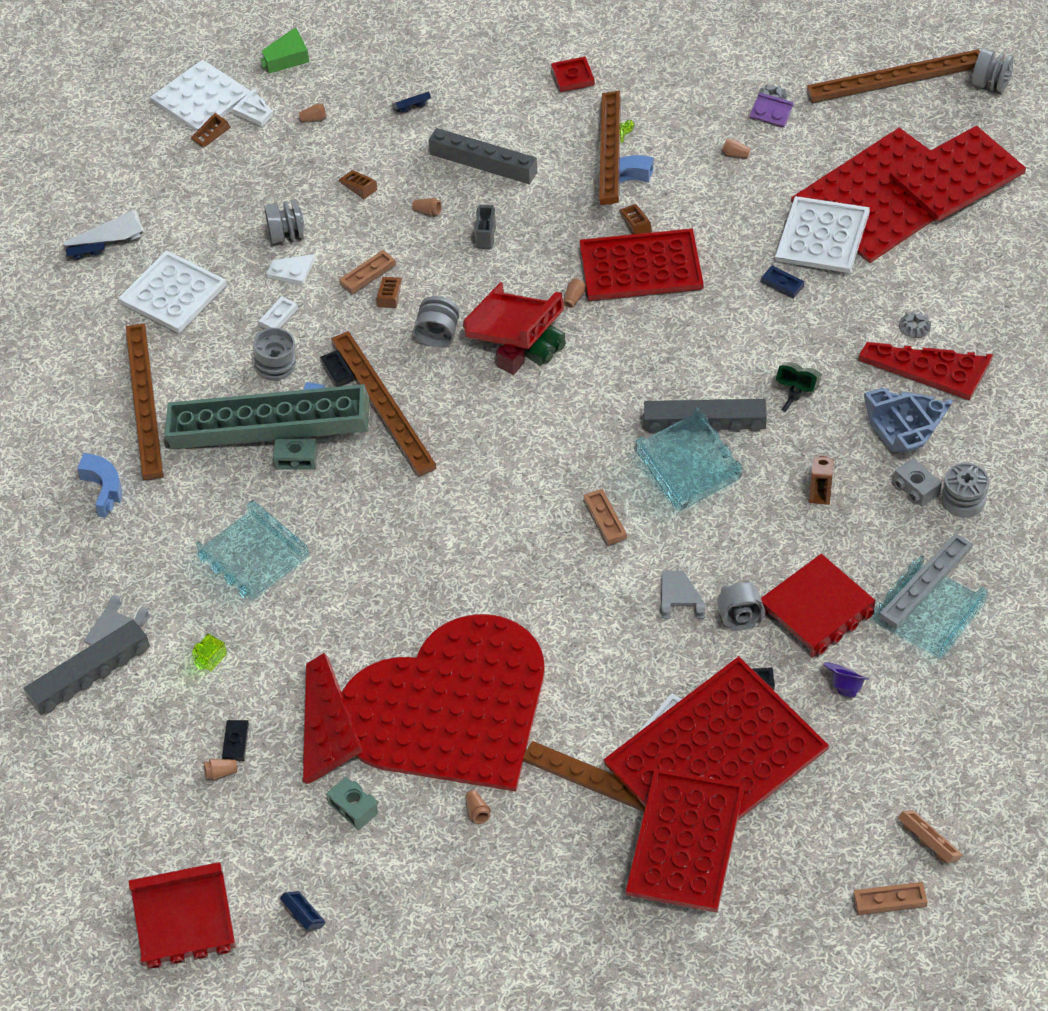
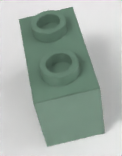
[273,438,318,470]
[326,777,378,831]

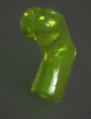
[620,120,635,142]

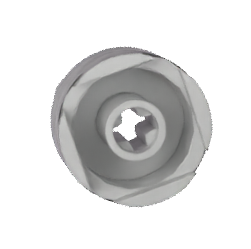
[717,582,765,631]

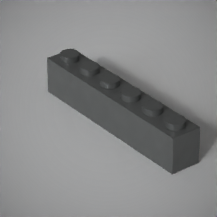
[428,128,537,185]
[644,399,767,433]
[24,620,150,715]

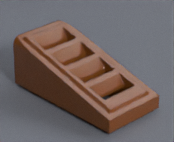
[191,113,231,148]
[339,170,377,199]
[619,204,652,234]
[377,277,402,308]

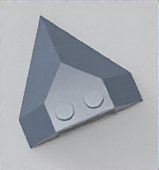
[864,388,954,452]

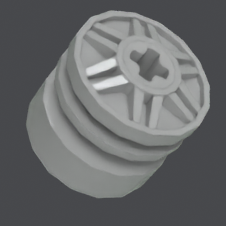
[972,48,1014,93]
[264,199,305,244]
[413,296,460,348]
[253,327,296,381]
[942,463,989,518]

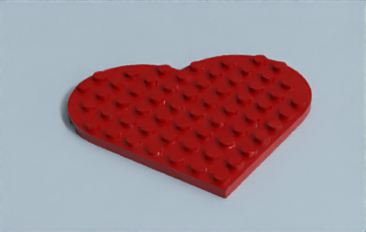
[342,614,545,792]

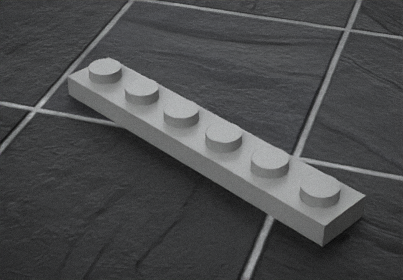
[879,533,973,629]

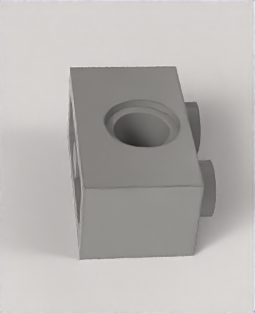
[893,458,942,507]

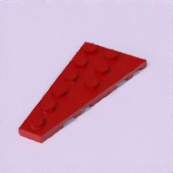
[858,342,993,400]
[303,653,363,784]

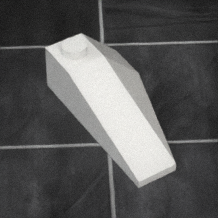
[63,209,144,246]

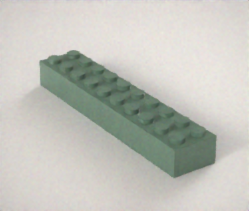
[165,384,369,449]

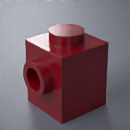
[496,344,525,375]

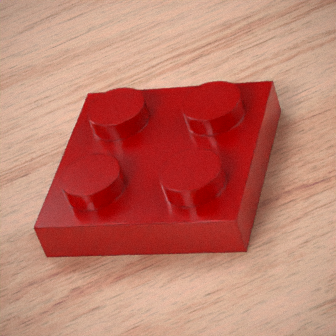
[551,56,595,92]

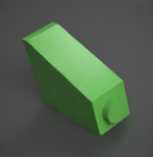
[260,28,309,74]

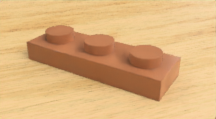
[339,250,396,294]
[583,488,627,545]
[898,810,963,863]
[853,882,928,915]

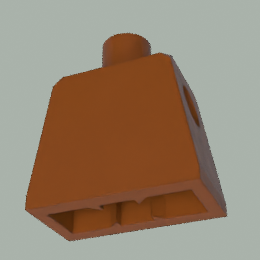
[809,456,834,505]

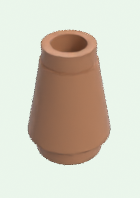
[299,103,327,122]
[722,138,751,159]
[412,198,441,216]
[563,279,586,308]
[204,759,237,781]
[465,790,491,824]

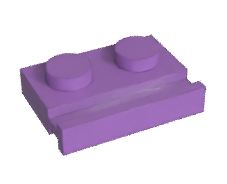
[750,93,794,128]

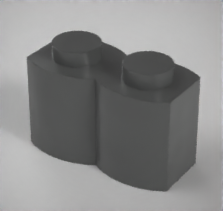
[474,205,496,249]

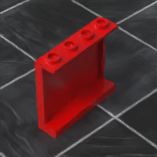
[463,282,564,349]
[759,553,875,658]
[128,862,236,969]

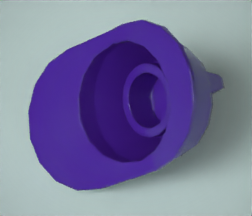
[823,662,870,698]

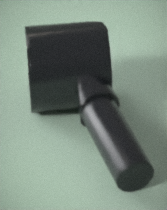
[781,386,801,412]

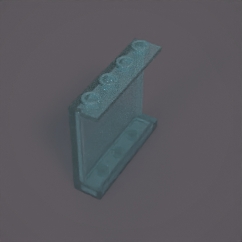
[634,407,743,513]
[196,500,309,601]
[874,554,988,660]

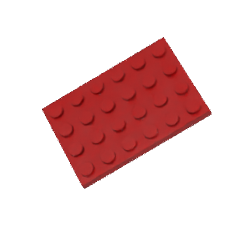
[889,125,1026,221]
[580,228,704,301]
[626,768,745,913]

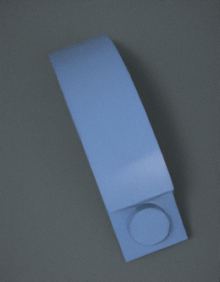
[620,155,654,183]
[77,453,122,518]

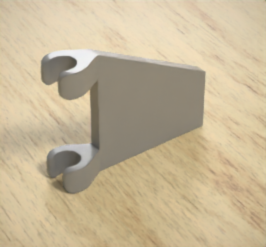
[662,571,705,619]
[84,595,150,645]

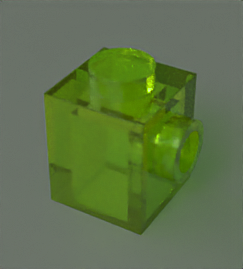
[192,633,227,672]

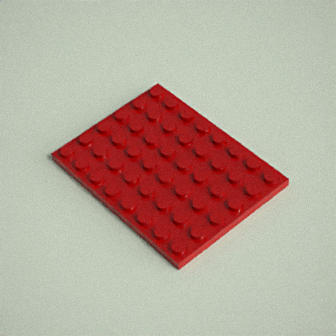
[791,127,935,263]
[603,656,829,820]

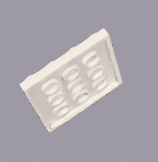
[150,59,250,132]
[775,196,870,273]
[118,250,227,334]

